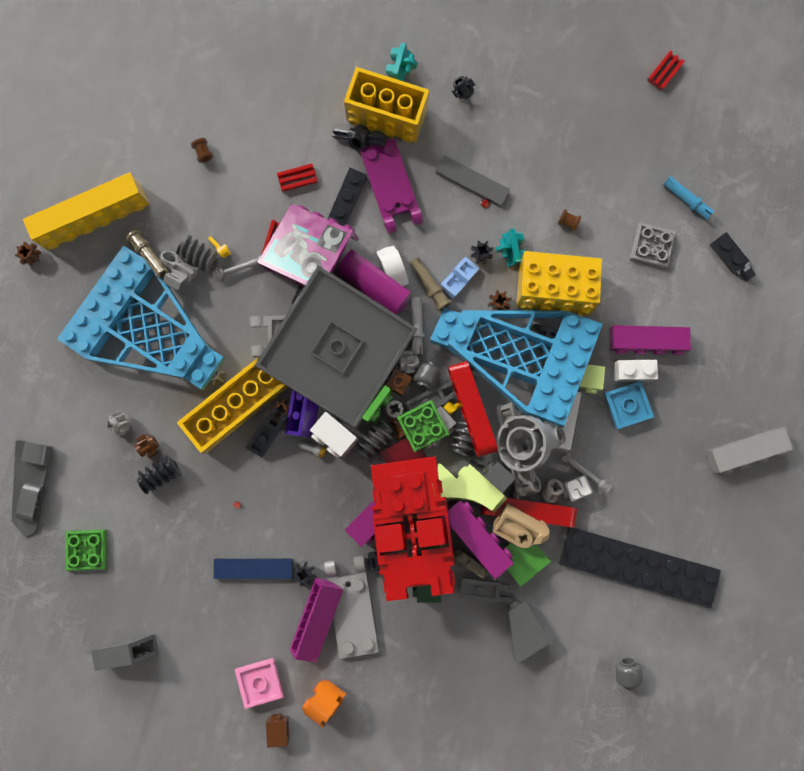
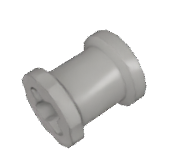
[386,400,404,419]
[541,479,564,504]

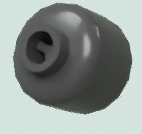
[413,362,441,391]
[615,657,643,690]

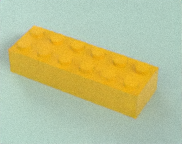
[23,172,150,250]
[177,357,288,454]

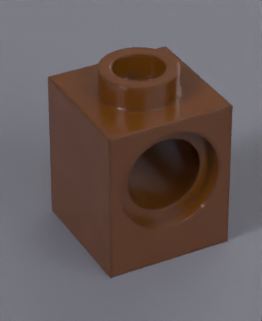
[386,369,412,397]
[266,713,290,748]

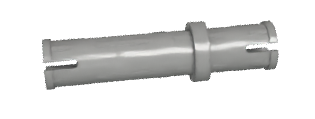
[410,298,425,356]

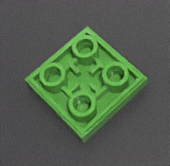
[362,386,392,424]
[397,400,449,452]
[66,529,107,571]
[502,542,551,587]

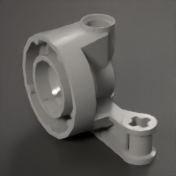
[496,402,566,496]

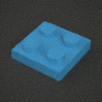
[604,381,654,430]

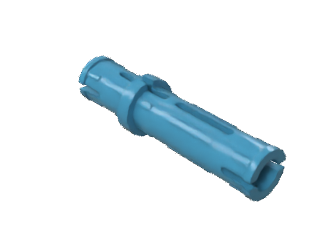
[663,176,714,220]

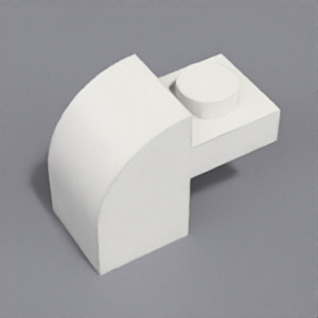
[377,246,409,286]

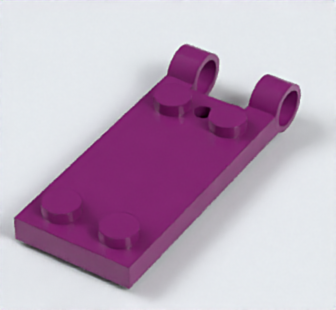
[360,139,423,234]

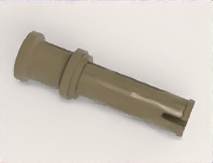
[126,230,169,279]
[409,257,452,312]

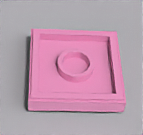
[235,657,284,709]

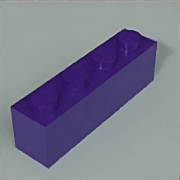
[285,389,319,438]

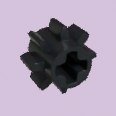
[452,76,475,100]
[470,240,494,264]
[364,551,383,573]
[291,561,316,587]

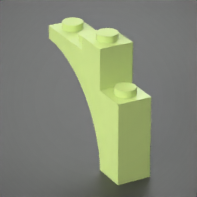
[412,463,507,519]

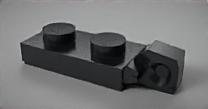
[710,232,756,281]

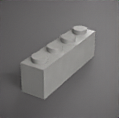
[705,427,793,475]

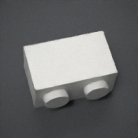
[613,360,658,382]

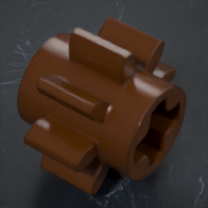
[15,242,42,266]
[488,290,512,311]
[269,399,290,423]
[134,434,159,458]

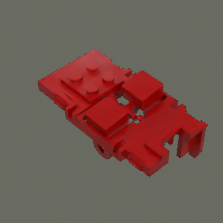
[371,456,456,601]

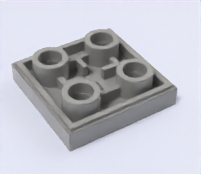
[630,223,676,269]

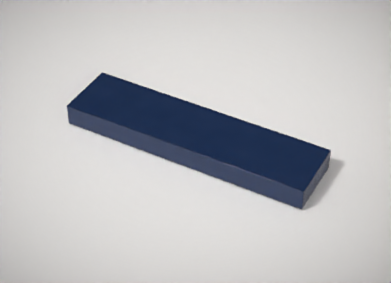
[213,558,293,579]

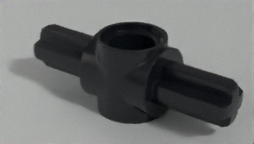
[333,125,386,150]

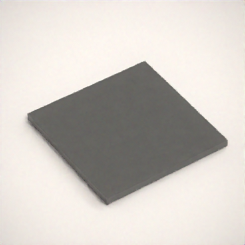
[254,265,418,428]

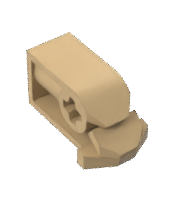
[493,504,549,548]

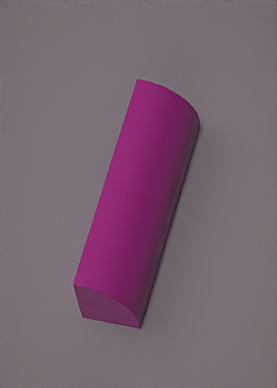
[337,249,411,315]
[289,577,343,663]

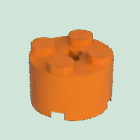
[301,679,347,728]

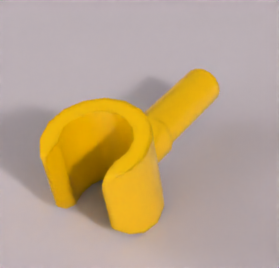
[208,236,231,258]
[443,401,460,415]

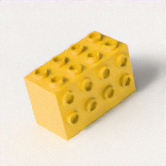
[344,67,429,143]
[516,251,602,316]

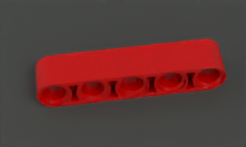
[448,361,498,457]
[481,498,578,528]

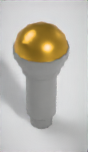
[298,441,326,458]

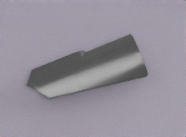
[11,440,53,537]

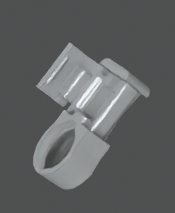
[159,251,199,290]

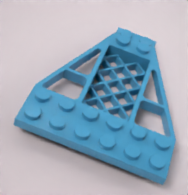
[57,245,225,390]
[430,307,603,428]

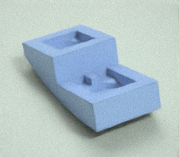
[440,256,480,299]

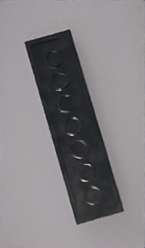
[559,527,721,608]

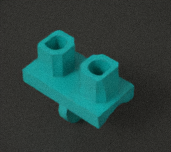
[385,43,418,82]
[495,229,526,267]

